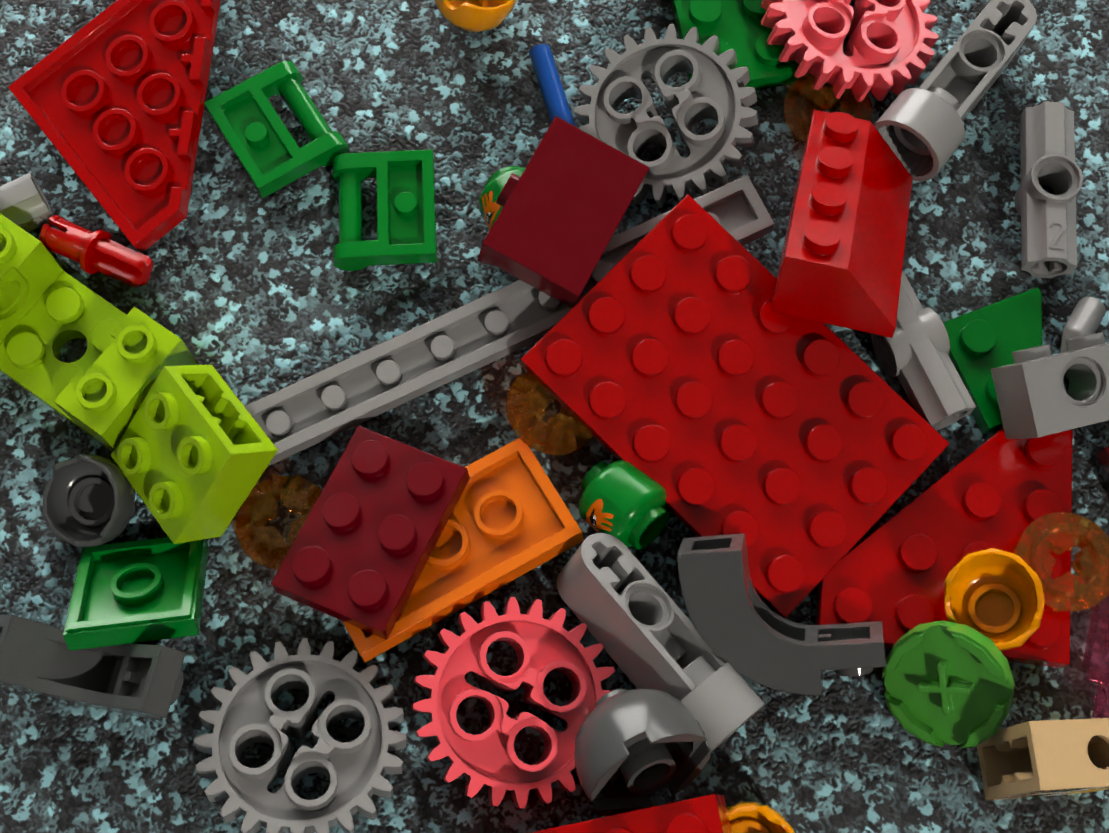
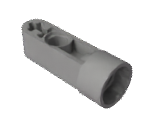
[874,0,1037,181]
[557,533,765,752]

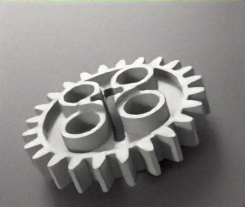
[574,24,759,208]
[194,638,406,833]

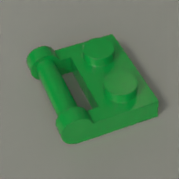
[204,60,350,199]
[333,149,437,271]

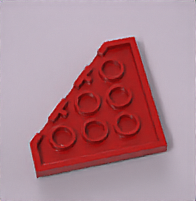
[8,0,221,253]
[816,428,1073,668]

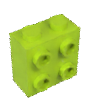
[111,365,278,544]

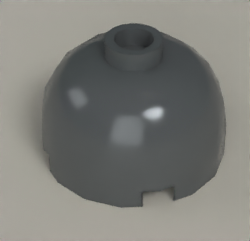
[574,688,711,816]

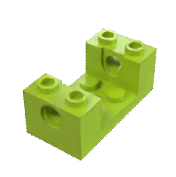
[0,213,198,452]

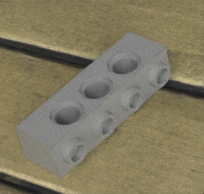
[991,332,1109,439]

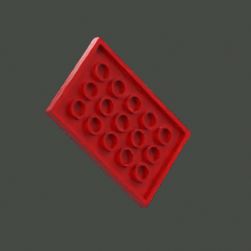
[520,194,950,618]

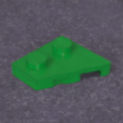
[943,287,1042,435]

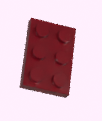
[271,425,470,640]

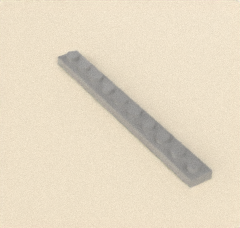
[244,175,775,466]

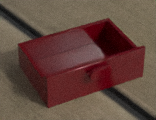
[477,116,649,308]

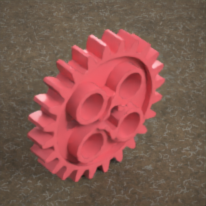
[760,0,939,102]
[411,597,615,809]

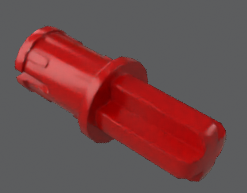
[39,215,154,287]

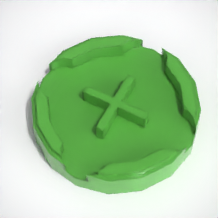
[882,620,1015,748]

